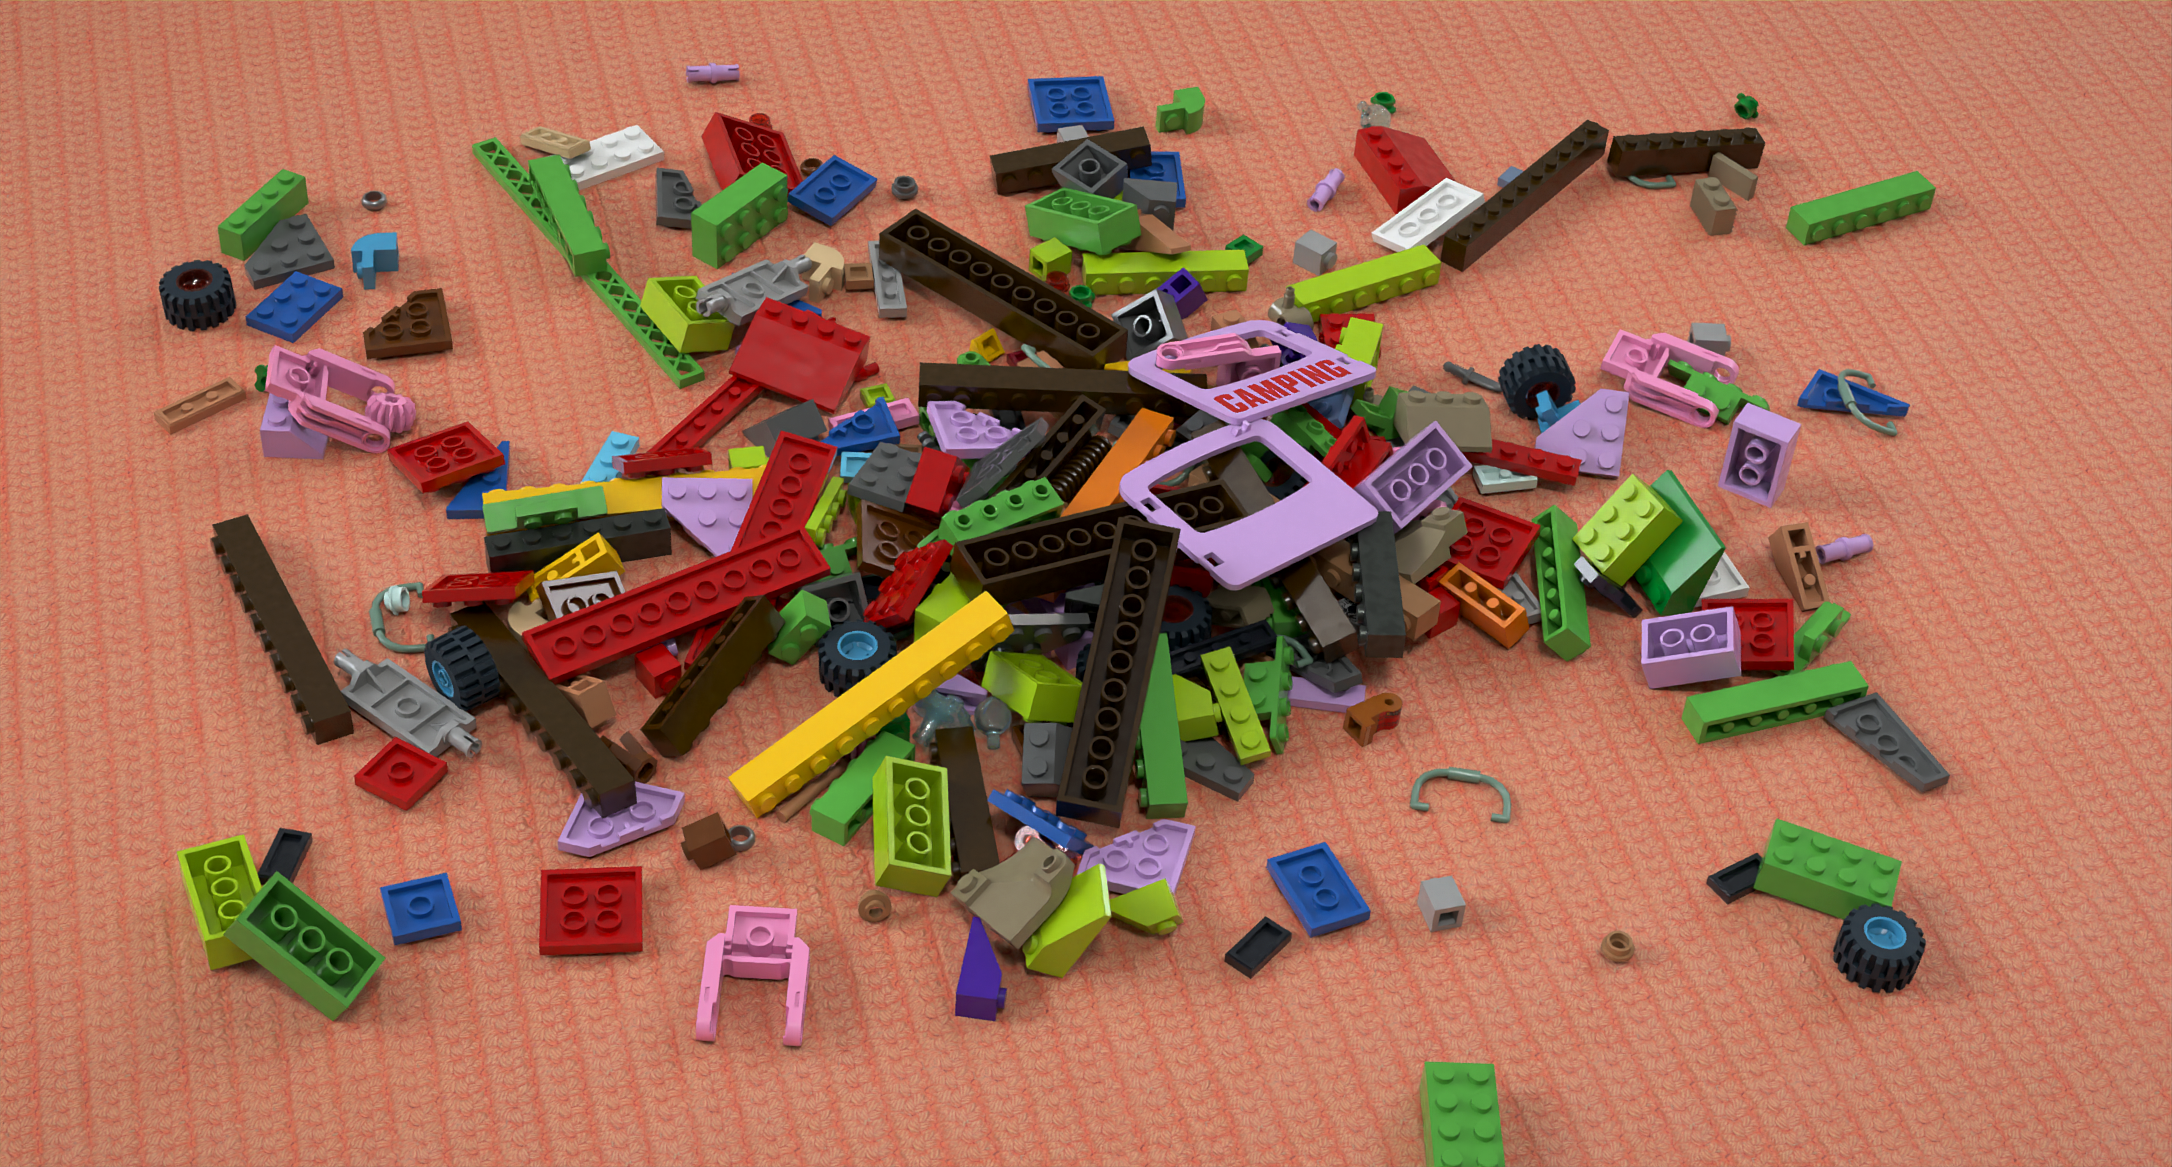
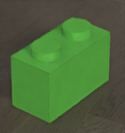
[767,589,831,665]

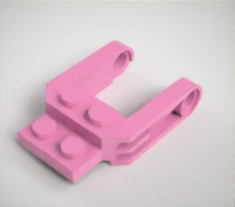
[1600,329,1739,428]
[1156,333,1281,426]
[265,345,395,453]
[696,905,810,1046]

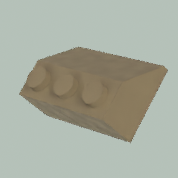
[1393,390,1492,452]

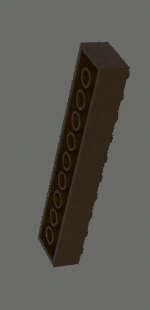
[879,209,1128,370]
[949,479,1250,605]
[1055,517,1181,828]

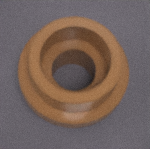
[858,890,892,922]
[1601,931,1635,962]

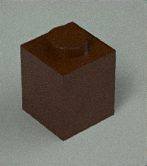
[681,812,737,870]

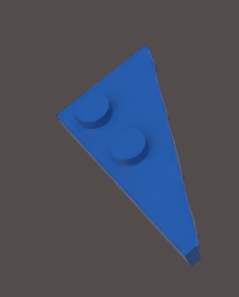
[1797,369,1910,417]
[820,397,900,456]
[446,441,510,519]

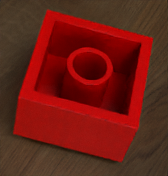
[905,447,970,521]

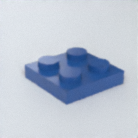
[380,873,462,946]

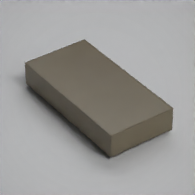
[1708,152,1758,201]

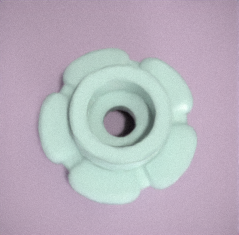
[384,585,410,615]

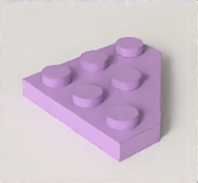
[1535,389,1630,478]
[927,401,1031,459]
[662,477,752,557]
[558,782,685,857]
[1077,819,1196,896]

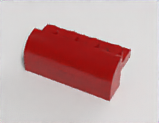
[1302,415,1394,540]

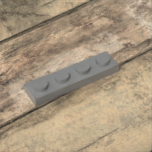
[868,241,907,318]

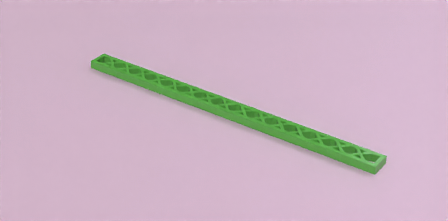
[472,137,705,389]

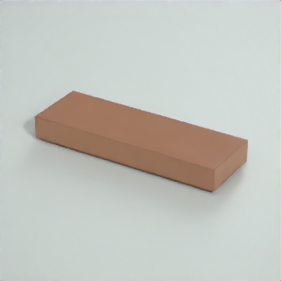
[154,377,247,435]

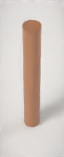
[776,758,849,822]

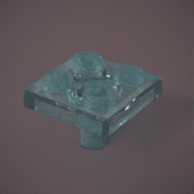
[912,689,976,747]

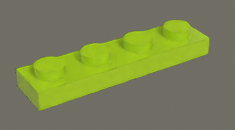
[805,476,847,548]
[1200,647,1271,765]

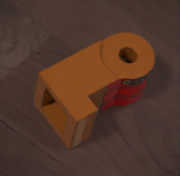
[1343,693,1403,747]

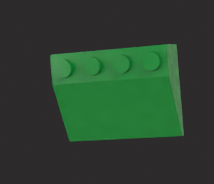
[1633,470,1726,616]

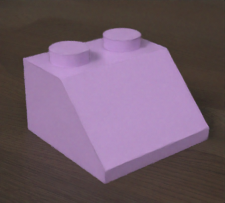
[260,393,329,459]

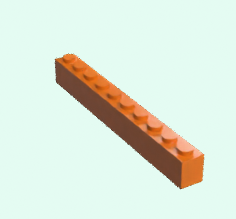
[1037,408,1176,603]

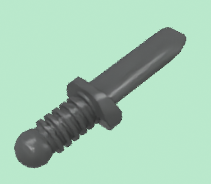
[1443,361,1502,392]

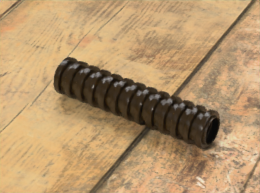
[1049,435,1112,502]

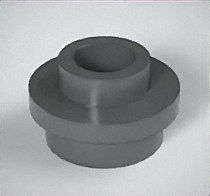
[891,176,918,200]

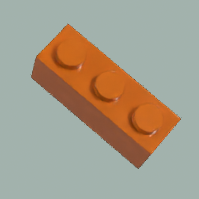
[1439,562,1529,649]

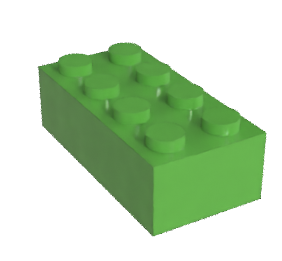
[691,163,788,269]
[1025,187,1142,255]
[1754,818,1902,919]
[223,871,385,1021]
[1420,1061,1505,1167]

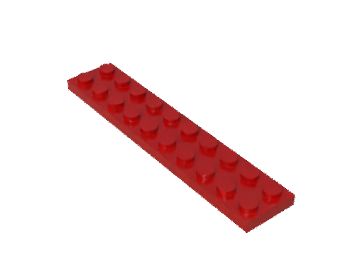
[684,430,838,686]
[522,524,831,685]

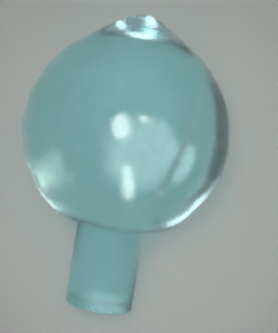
[1357,101,1391,129]
[974,696,1012,750]

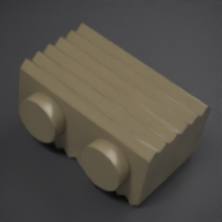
[1690,177,1738,236]
[1206,585,1274,628]

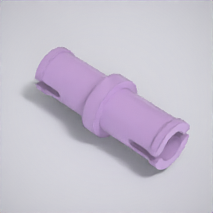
[686,63,740,84]
[1307,168,1345,212]
[1815,534,1873,564]

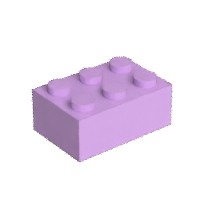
[1718,403,1801,508]
[1641,606,1741,689]

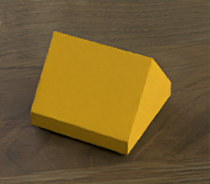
[969,328,1005,363]

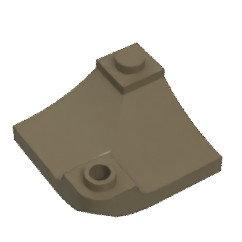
[1349,507,1468,584]
[951,837,1075,949]

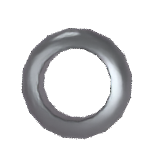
[361,190,387,211]
[729,825,756,852]

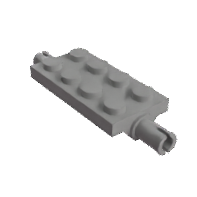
[696,255,812,326]
[334,649,482,758]

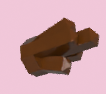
[600,732,658,784]

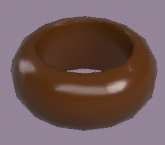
[800,158,824,177]

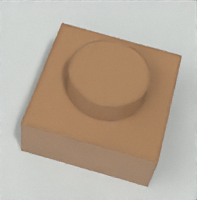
[844,263,874,290]

